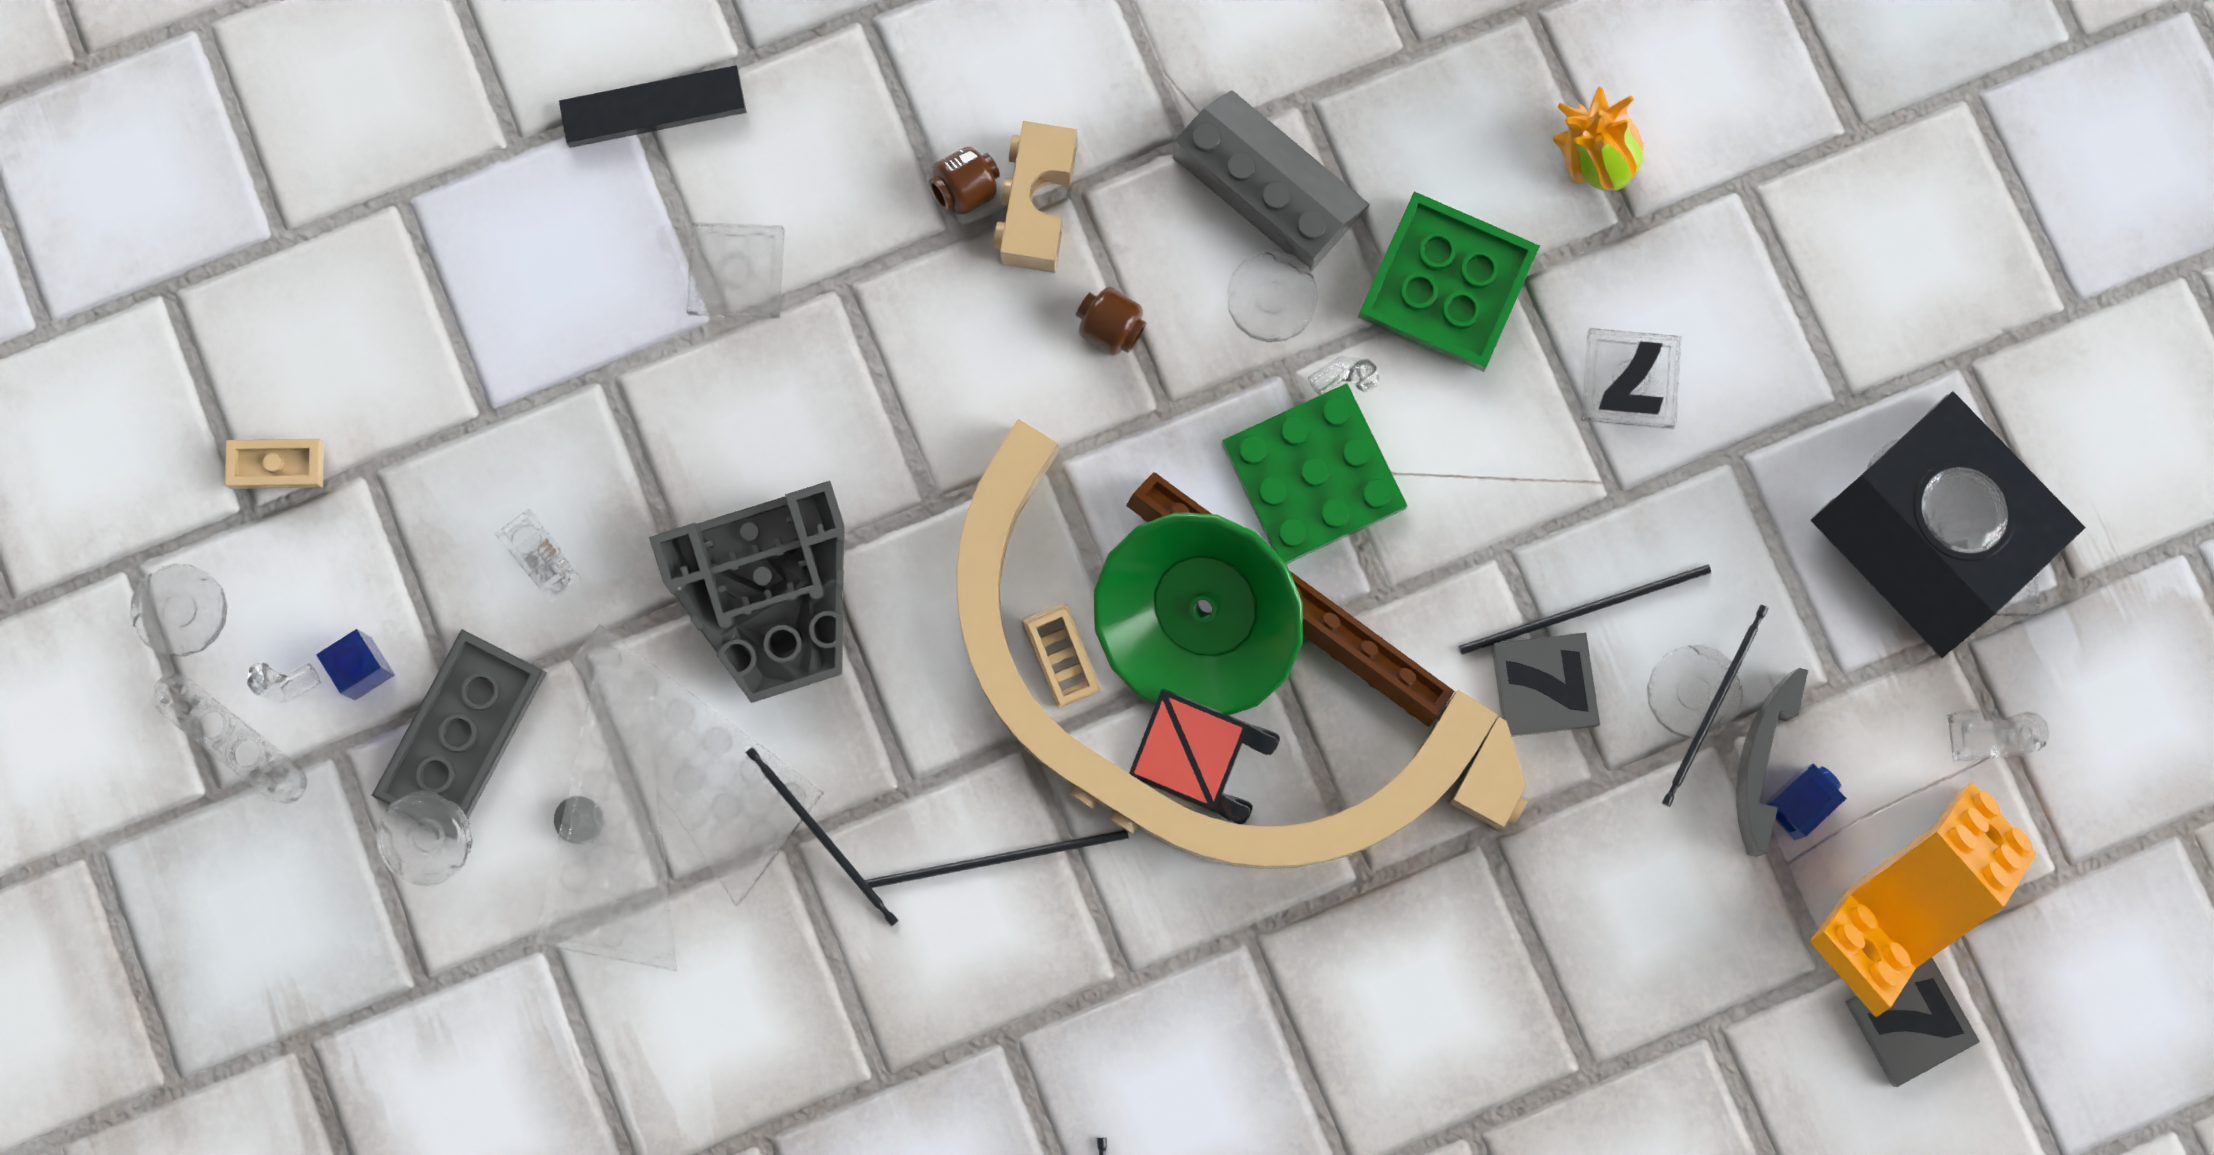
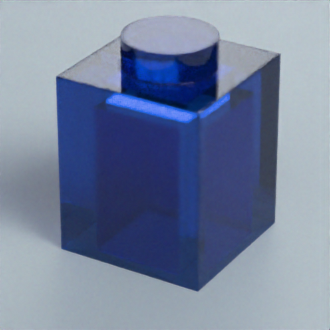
[316,629,395,701]
[1764,763,1847,840]

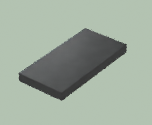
[371,629,547,839]

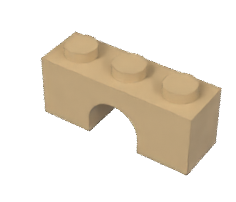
[993,121,1078,273]

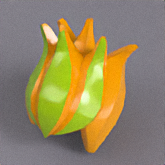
[1553,86,1643,191]

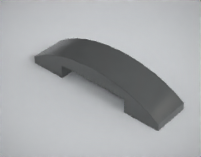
[1736,668,1808,857]

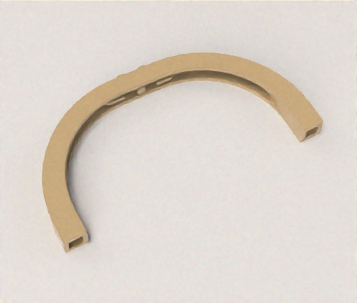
[956,419,1499,869]

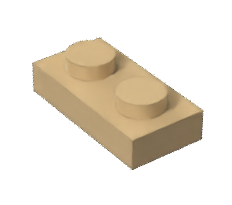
[225,439,324,489]

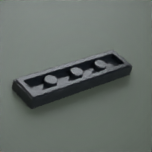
[559,65,747,148]

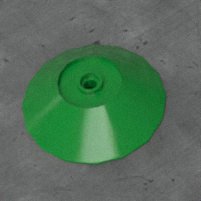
[1094,512,1303,715]

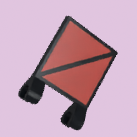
[1129,688,1280,824]

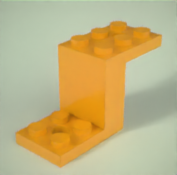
[1809,782,2036,1017]

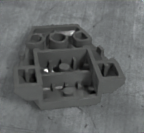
[649,481,845,703]

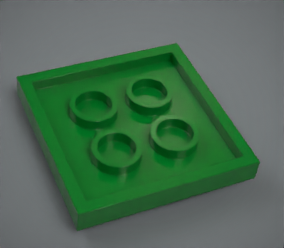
[1358,191,1540,372]
[1222,383,1408,564]

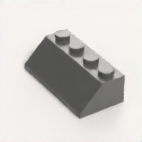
[1173,90,1370,273]

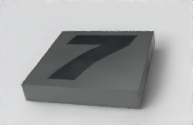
[1492,632,1600,737]
[1845,958,1980,1087]

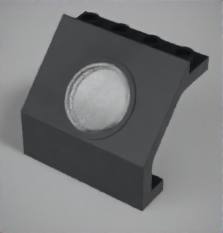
[1810,391,2086,658]

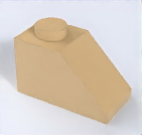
[1448,716,1527,830]

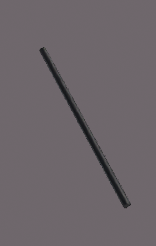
[1458,564,1711,655]
[865,830,1129,888]

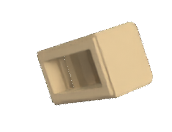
[1021,603,1101,709]

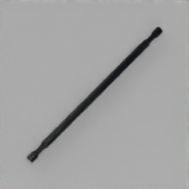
[1662,605,1769,807]
[745,746,898,926]

